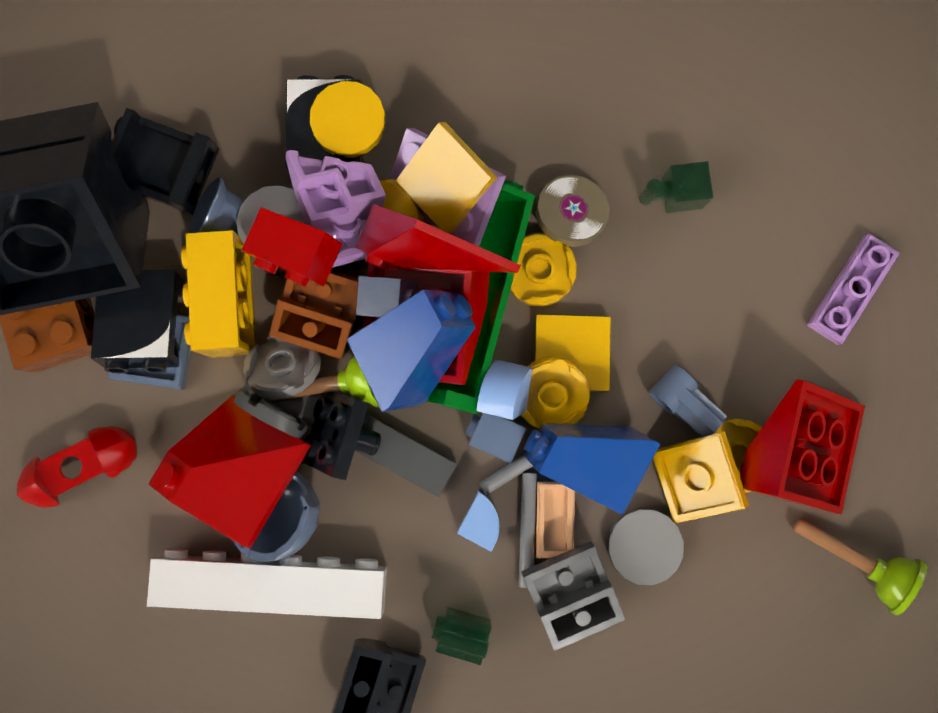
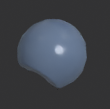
[234,471,320,562]

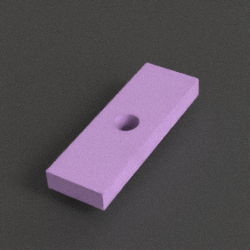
[807,233,900,345]

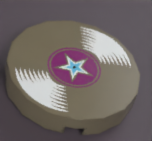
[535,175,610,247]

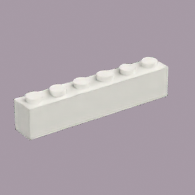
[147,548,387,619]

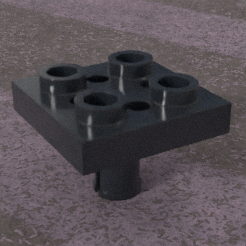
[302,391,381,480]

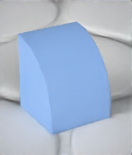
[477,360,532,420]
[457,490,500,552]

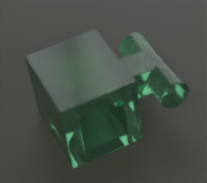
[639,161,714,213]
[431,607,492,665]

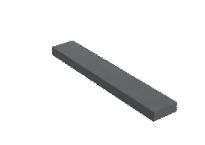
[242,381,456,497]

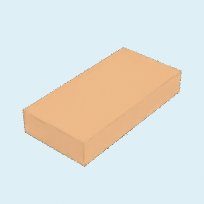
[535,481,575,558]

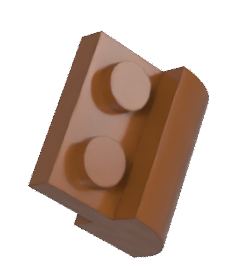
[269,270,361,359]

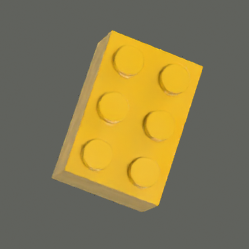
[181,230,256,358]

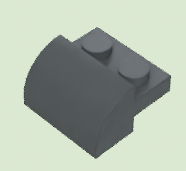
[521,541,626,651]

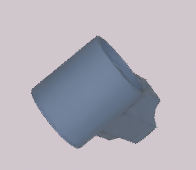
[648,364,727,437]

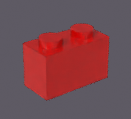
[241,207,343,288]

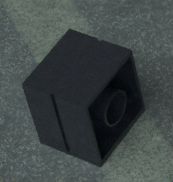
[0,102,150,315]

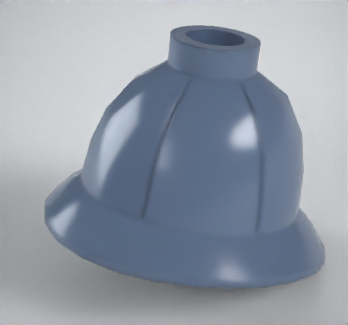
[189,177,244,236]

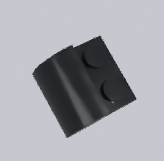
[331,638,426,713]

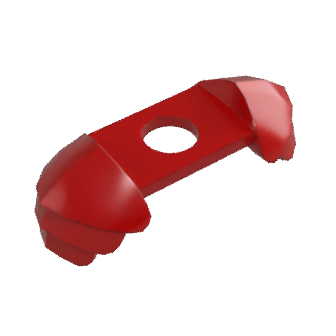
[17,426,137,508]

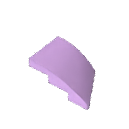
[286,150,386,267]

